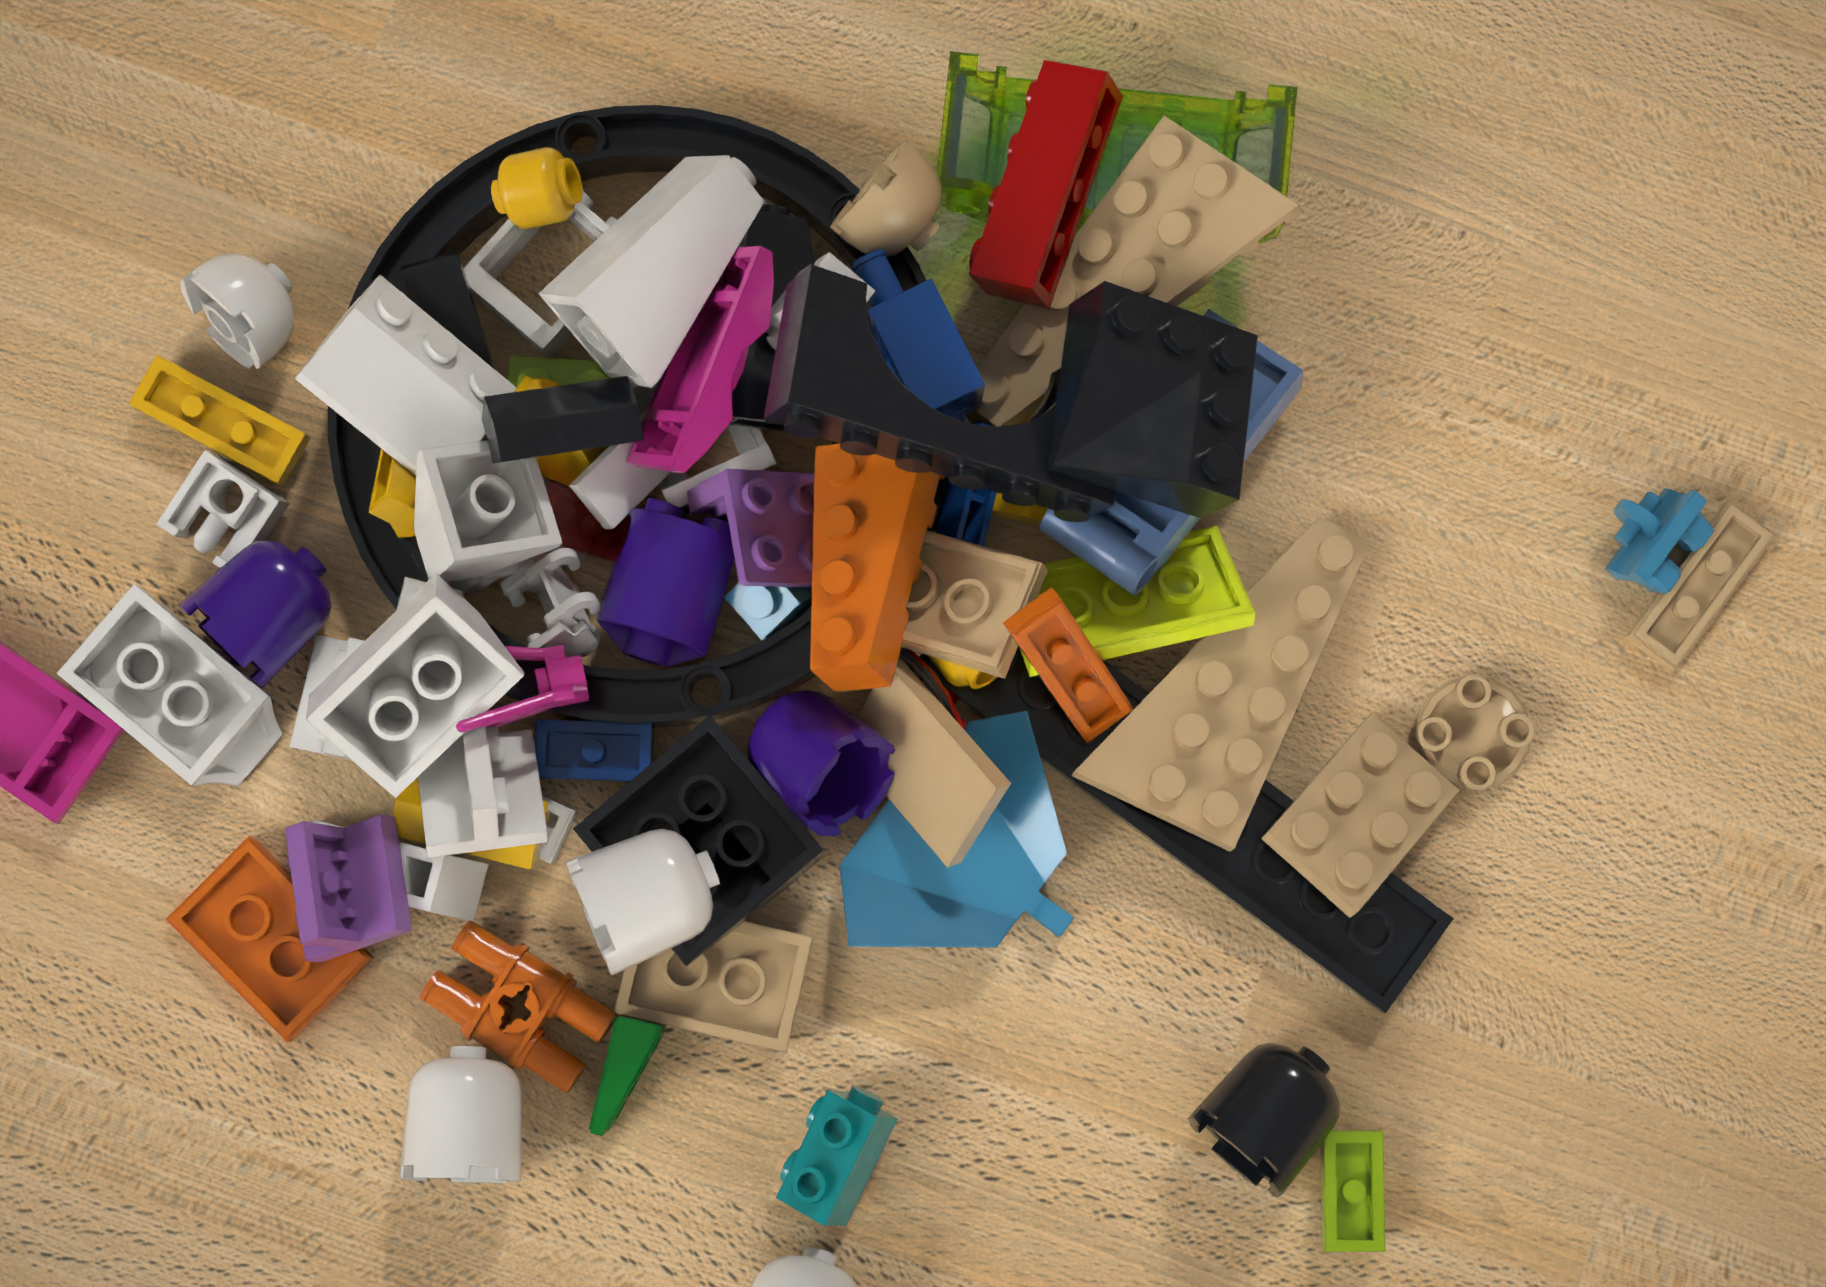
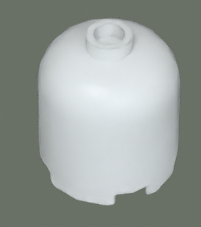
[565,829,720,975]
[399,1046,523,1183]

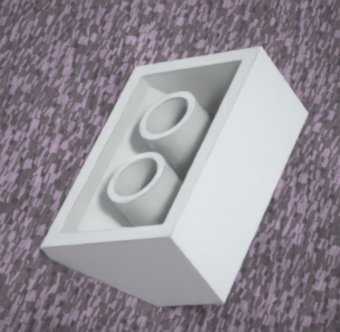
[295,275,516,476]
[306,573,524,798]

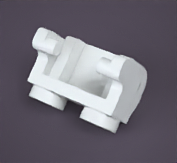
[500,548,601,657]

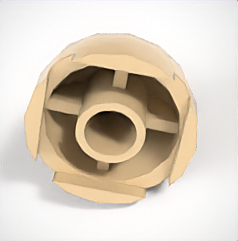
[830,140,942,257]

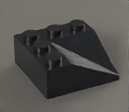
[1047,281,1258,518]
[573,715,827,966]

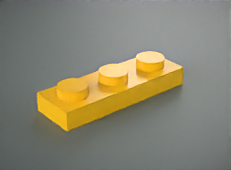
[128,355,310,487]

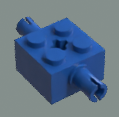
[851,249,985,423]

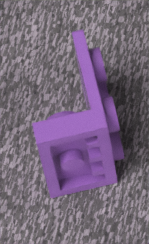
[687,469,814,587]

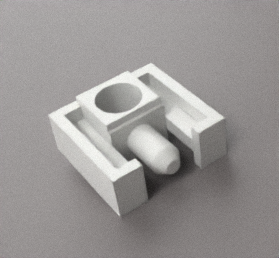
[156,450,290,568]

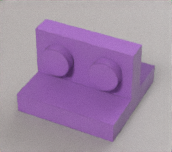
[285,814,412,962]

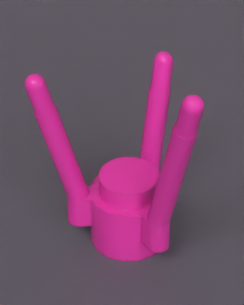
[456,644,589,733]

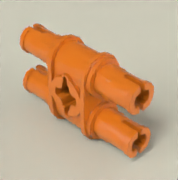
[419,921,618,1093]

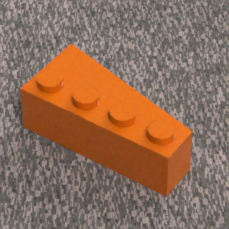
[810,443,945,692]

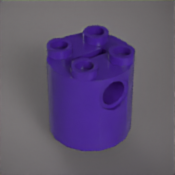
[596,498,735,667]

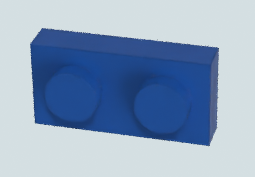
[535,719,654,782]

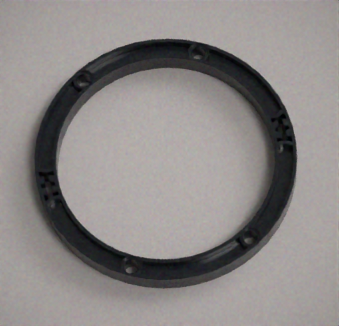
[328,105,949,727]

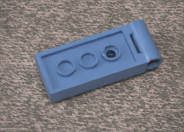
[1039,309,1303,595]

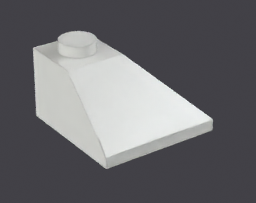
[414,440,562,582]

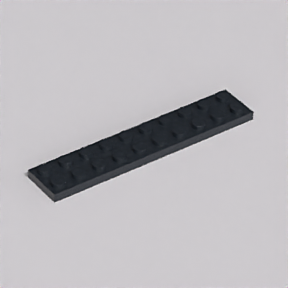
[919,646,1454,1013]

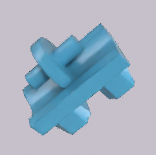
[1605,488,1715,594]

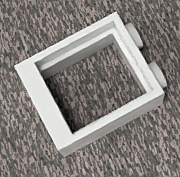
[464,191,617,358]

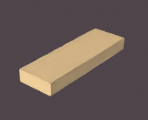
[1624,500,1777,672]

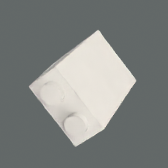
[538,155,765,388]

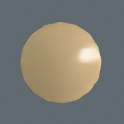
[1415,674,1535,791]

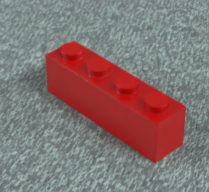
[969,60,1123,309]

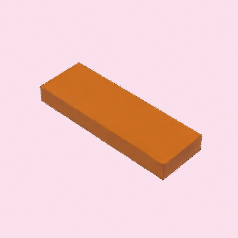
[1003,587,1134,744]

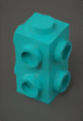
[776,1085,898,1227]

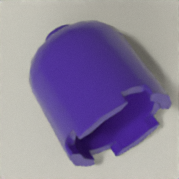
[178,540,332,688]
[747,690,895,836]

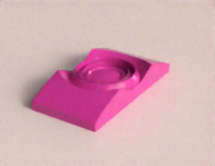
[626,246,774,473]
[0,640,124,824]

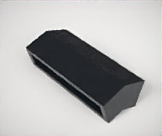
[482,376,644,464]

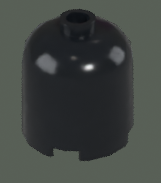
[1187,1043,1340,1198]

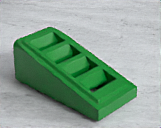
[589,1015,666,1136]

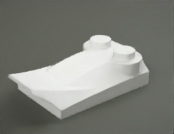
[57,584,282,786]

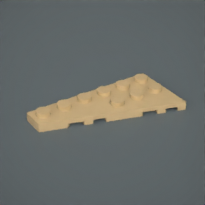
[975,116,1304,427]
[1071,517,1371,852]

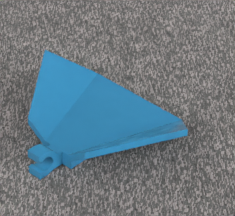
[839,711,1074,948]

